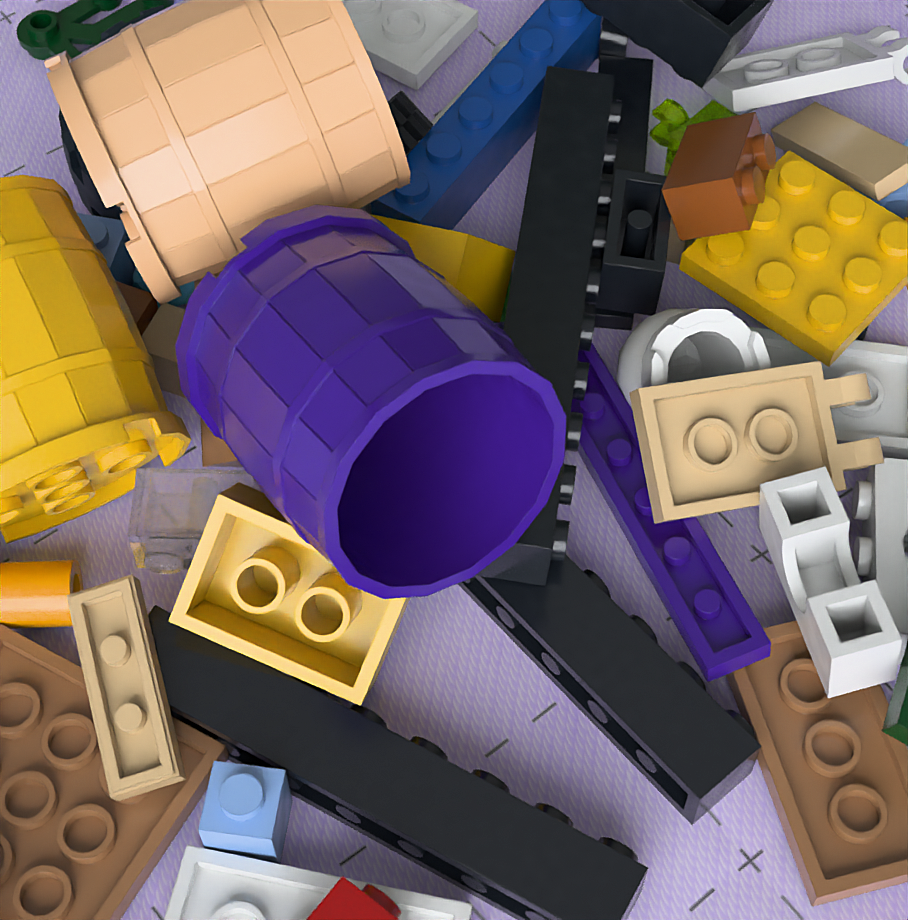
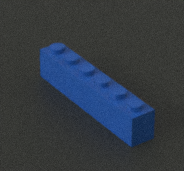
[371,0,602,230]

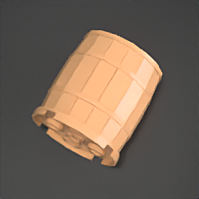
[44,0,411,305]

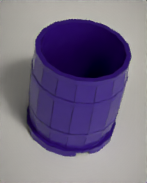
[175,205,566,599]

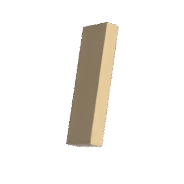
[771,102,908,201]
[66,574,186,801]

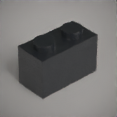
[595,169,671,316]

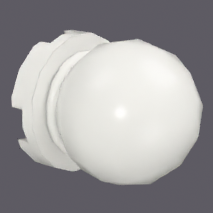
[616,308,771,409]

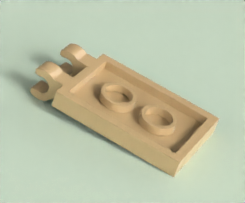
[629,361,884,524]

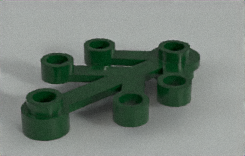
[16,0,174,60]

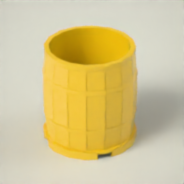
[0,175,192,544]

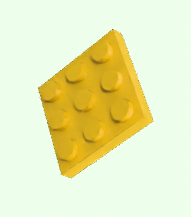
[679,150,908,367]

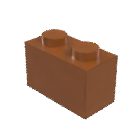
[661,112,776,241]

